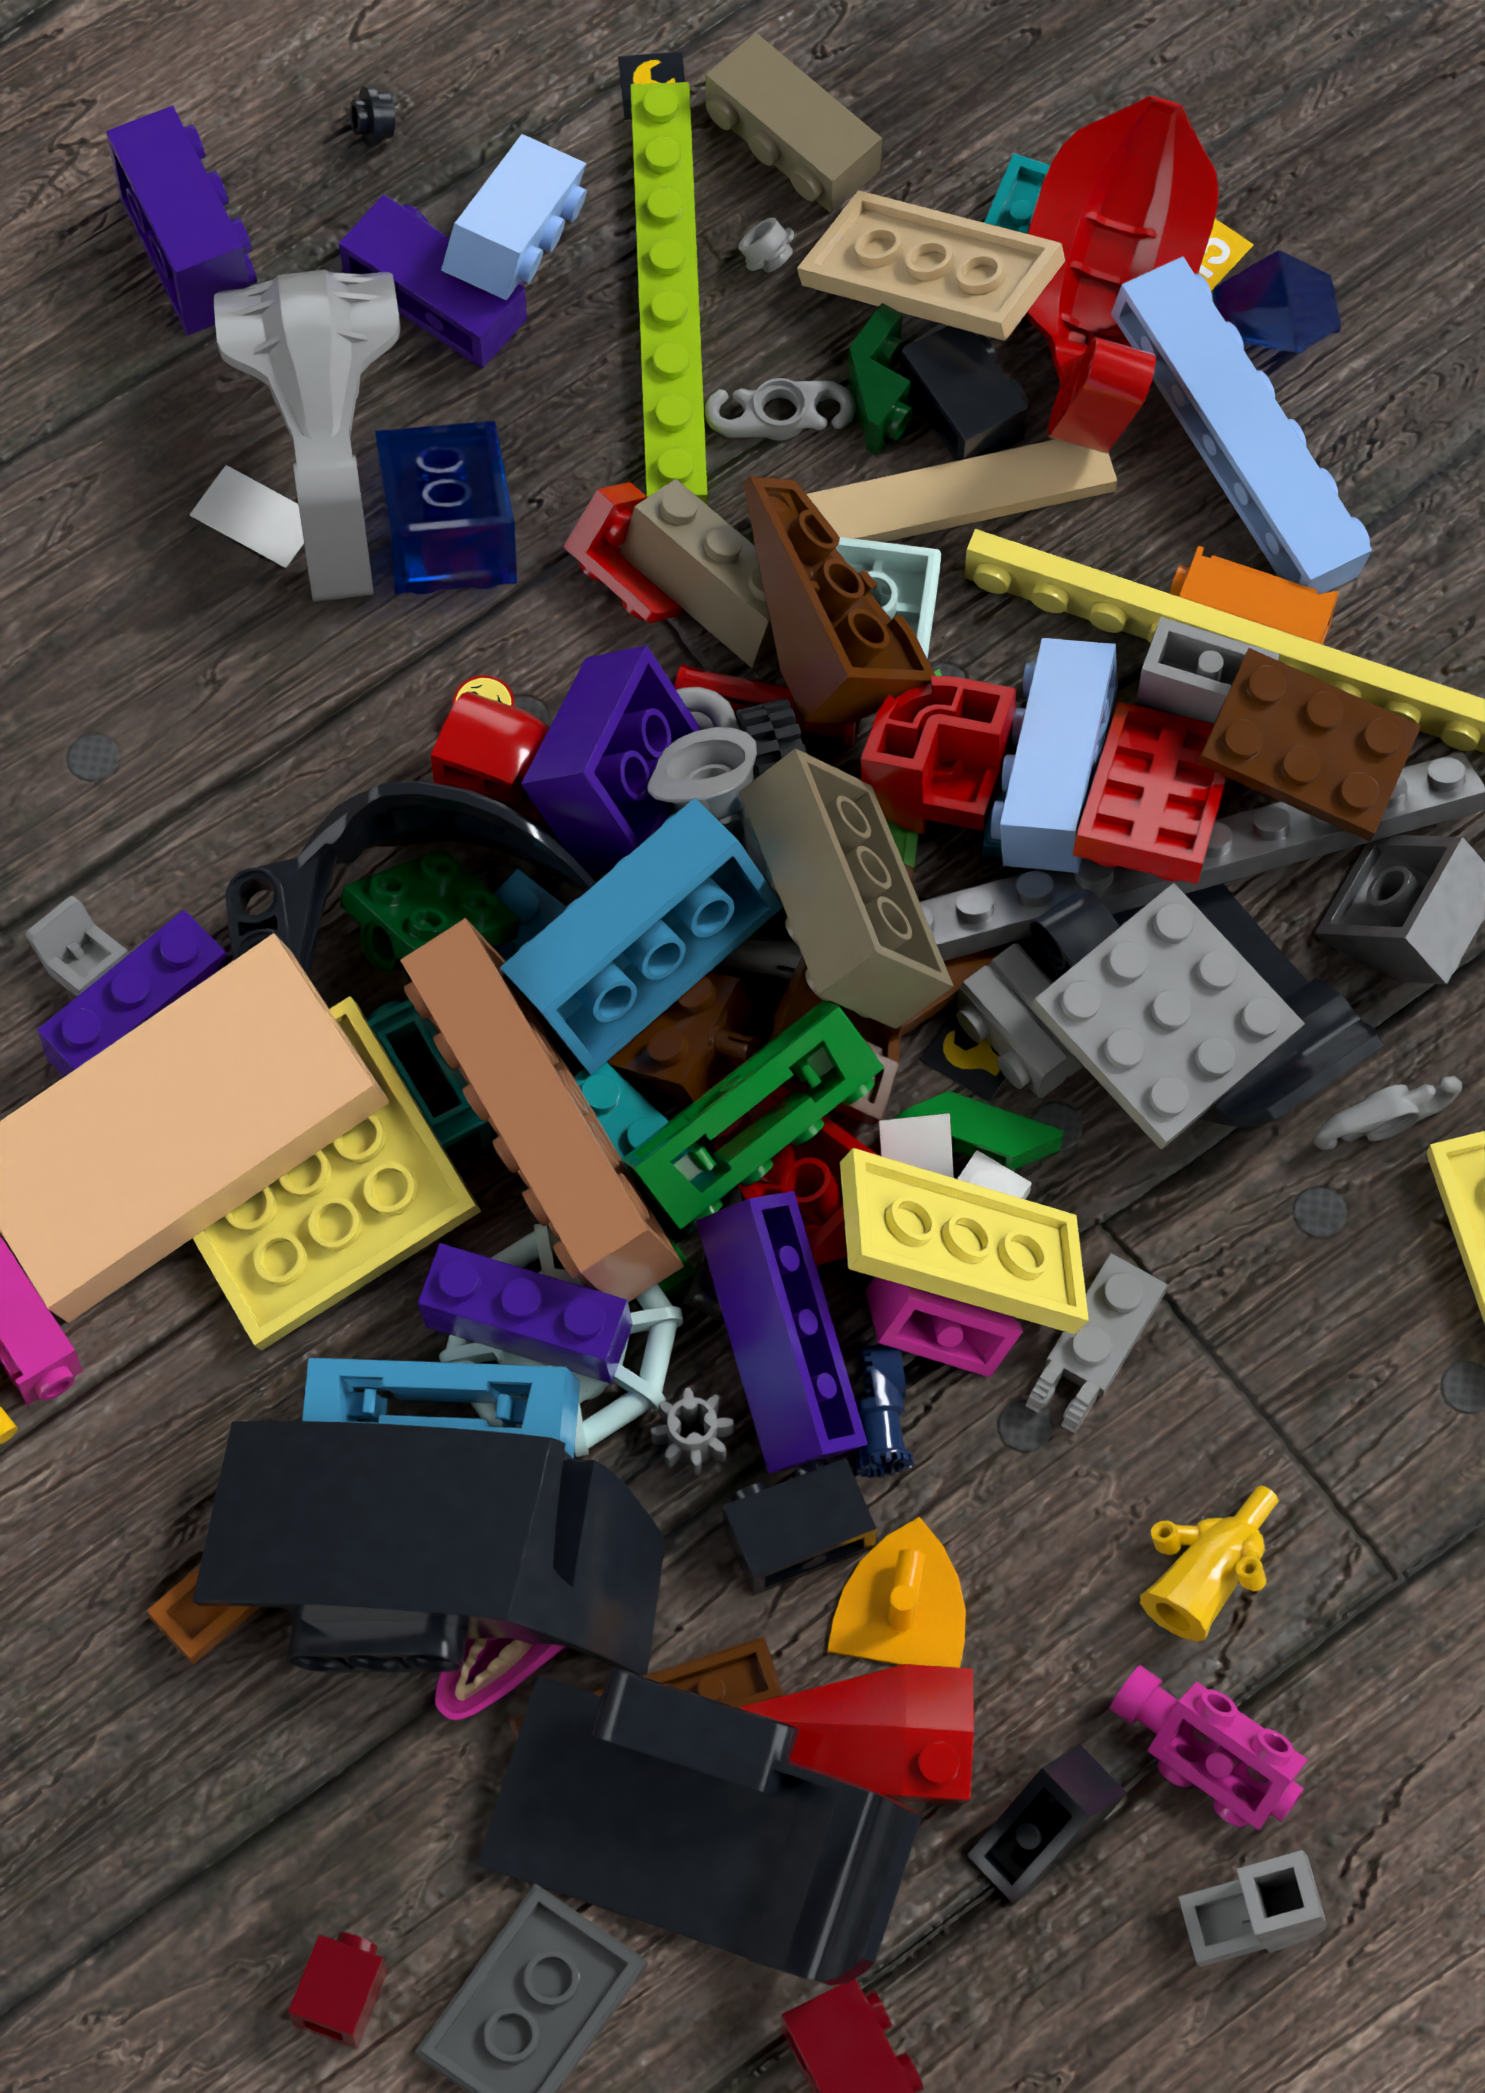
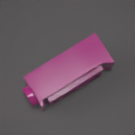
[0,1236,83,1406]

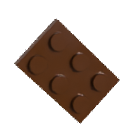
[1197,648,1421,841]

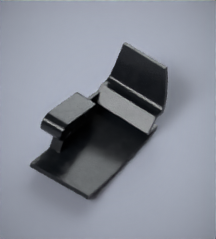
[193,1421,666,1676]
[477,1668,922,1986]

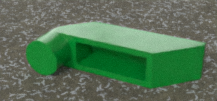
[893,1091,1064,1171]

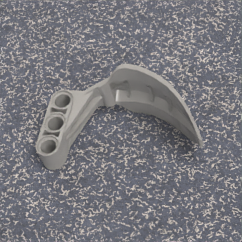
[214,270,400,602]

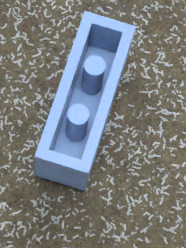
[441,134,587,300]

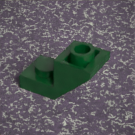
[848,303,914,456]

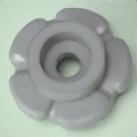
[738,218,794,273]

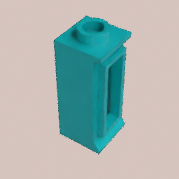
[368,999,493,1151]

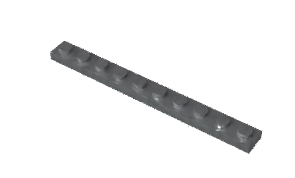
[919,752,1485,961]

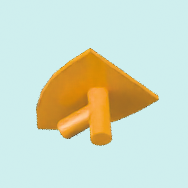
[827,1517,966,1668]

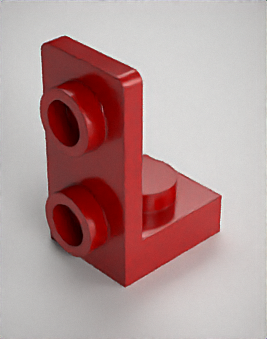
[563,482,683,623]

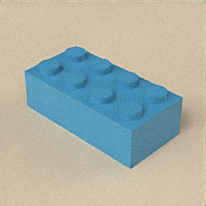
[500,798,784,1075]

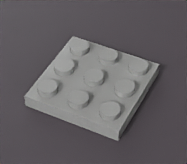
[1030,883,1305,1150]

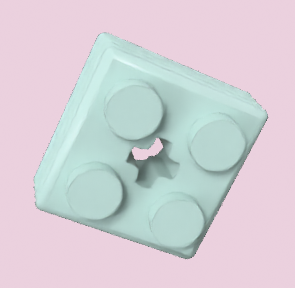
[836,537,941,658]

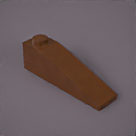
[743,476,936,724]

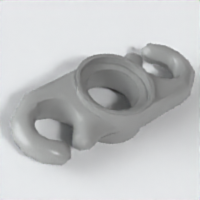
[704,378,856,441]
[1313,1076,1462,1150]

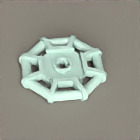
[439,1223,683,1457]

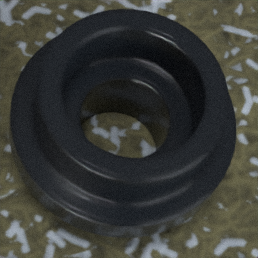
[350,86,395,146]

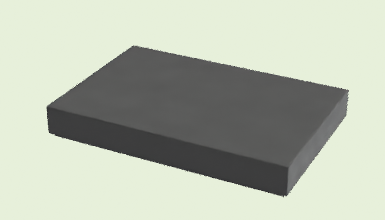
[415,1883,648,2093]

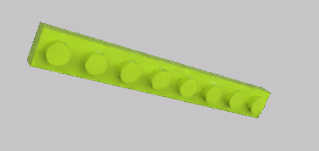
[631,82,708,506]

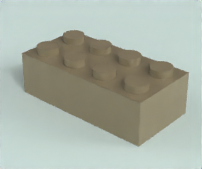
[739,748,954,1029]

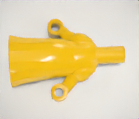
[1139,1485,1279,1642]

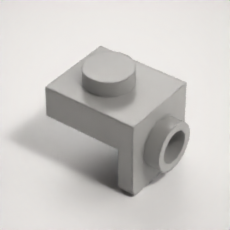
[26,896,130,997]

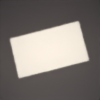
[190,465,304,568]

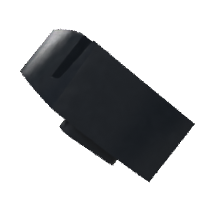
[1002,867,1384,1127]

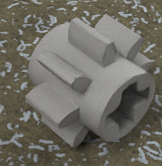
[651,1387,733,1475]

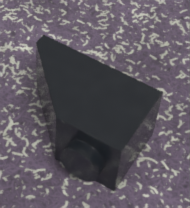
[967,1744,1127,1904]

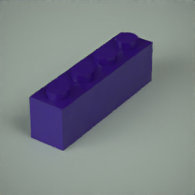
[696,1191,868,1474]

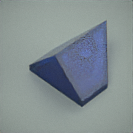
[1213,250,1341,353]

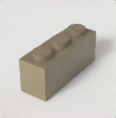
[706,32,882,213]
[620,479,776,668]

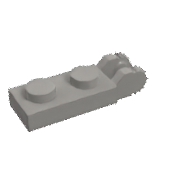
[1025,1253,1168,1433]

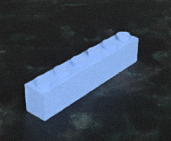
[1111,256,1372,594]

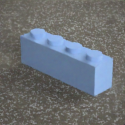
[991,638,1118,873]

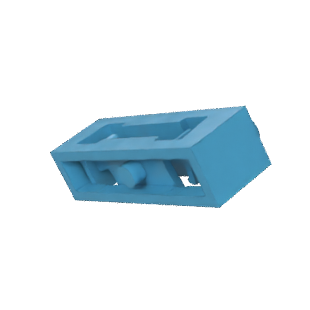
[302,1358,580,1459]

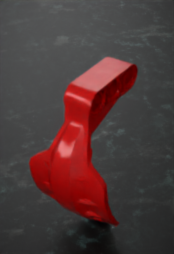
[1024,96,1219,454]

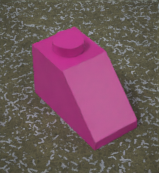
[865,1277,1023,1377]

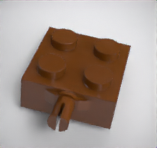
[607,971,761,1107]

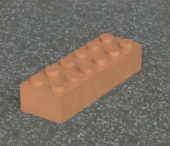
[400,918,684,1302]

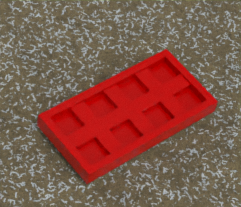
[1073,702,1227,884]

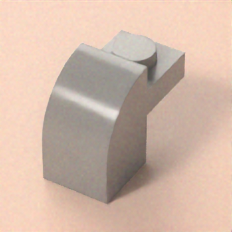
[1178,1850,1327,1967]

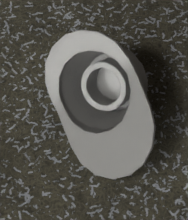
[648,727,757,821]

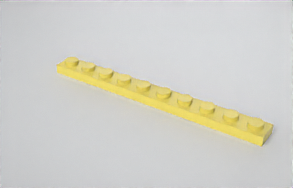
[964,529,1485,753]

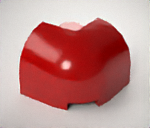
[861,676,1016,835]
[430,691,558,841]

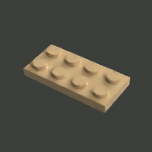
[797,190,1065,341]

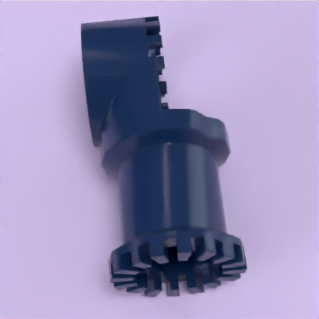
[854,1344,914,1478]

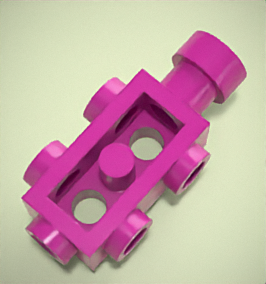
[1109,1665,1308,1830]

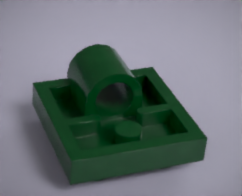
[340,849,521,973]

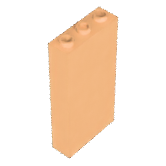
[0,933,390,1323]

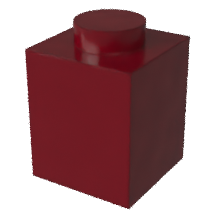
[288,1932,388,2049]

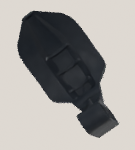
[226,781,596,979]

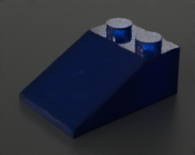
[375,421,517,595]

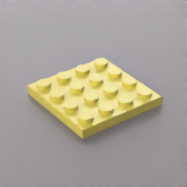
[193,996,481,1351]

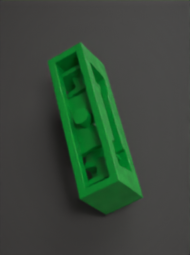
[621,1000,885,1230]

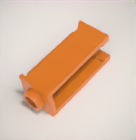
[1169,546,1339,645]

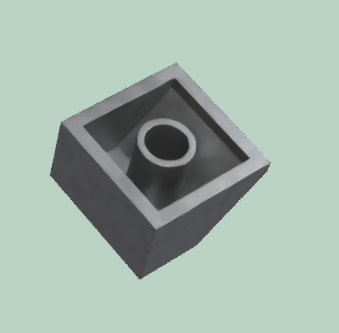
[1315,835,1485,984]

